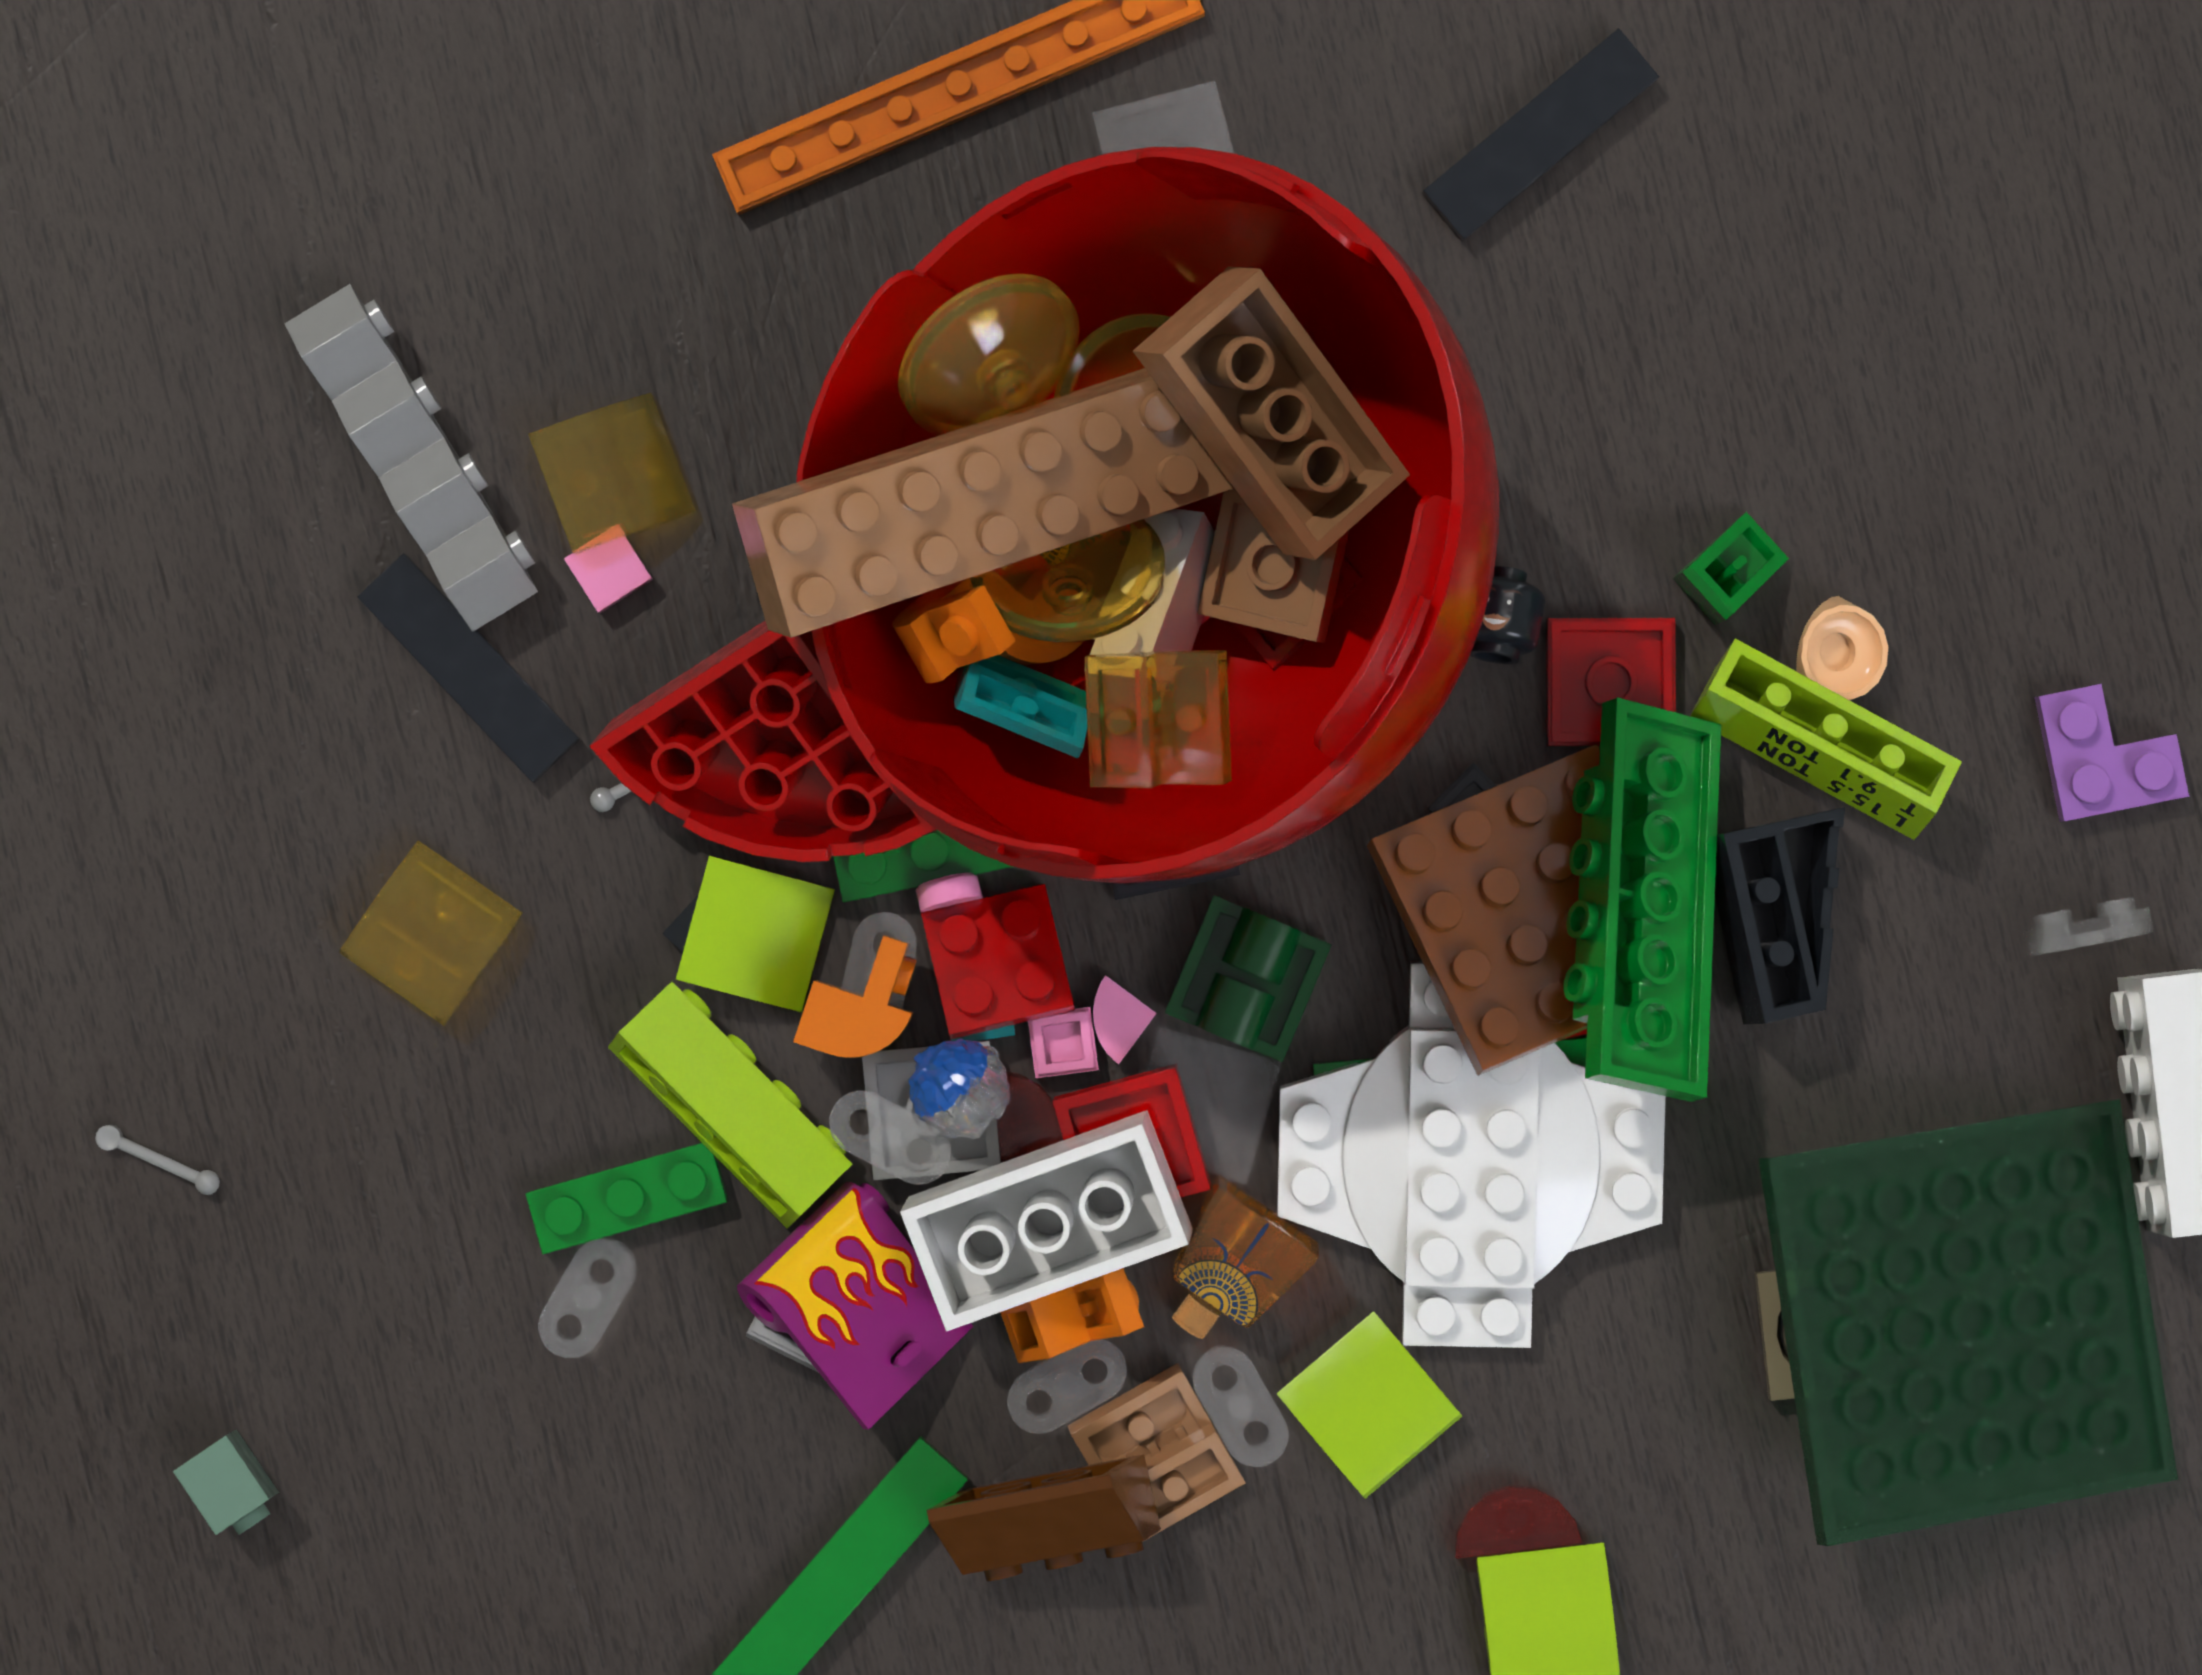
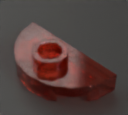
[991,1071,1063,1163]
[1454,1485,1583,1559]

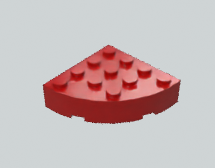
[589,621,936,862]

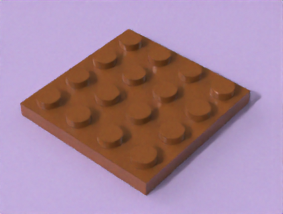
[1367,744,1600,1076]

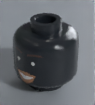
[1470,566,1545,664]

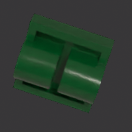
[1164,895,1332,1063]

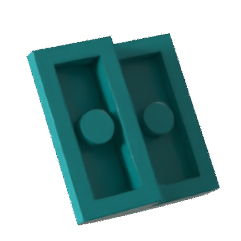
[954,655,1091,758]

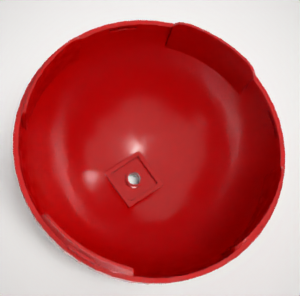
[796,147,1499,883]

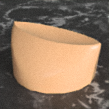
[1796,596,1889,700]

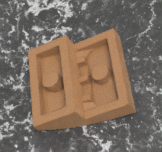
[1067,1363,1245,1542]

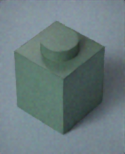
[173,1429,279,1535]

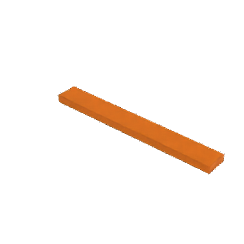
[712,0,1205,215]

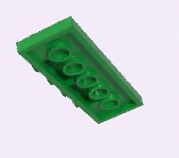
[1563,697,1721,1102]

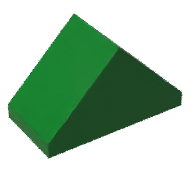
[1672,511,1789,625]

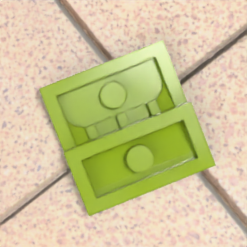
[676,856,835,1012]
[1277,1311,1462,1499]
[1476,1543,1620,1675]

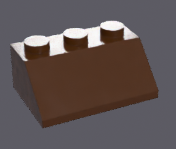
[926,1454,1161,1581]

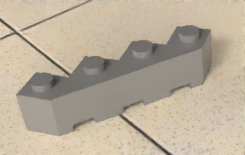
[284,284,538,632]

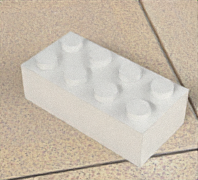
[2110,969,2202,1238]
[900,1110,1193,1331]

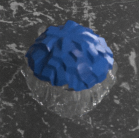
[908,1038,1011,1140]

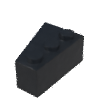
[1715,807,1845,1025]

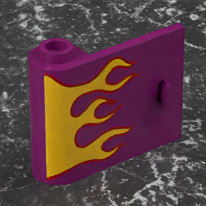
[737,1181,974,1430]

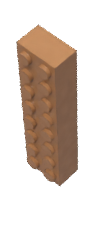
[732,368,1234,638]

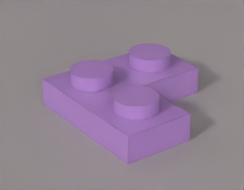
[2035,684,2189,822]

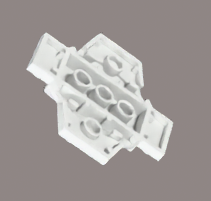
[1277,961,1665,1348]

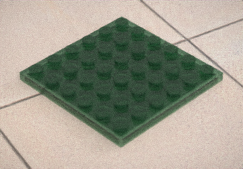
[1758,1099,2178,1547]

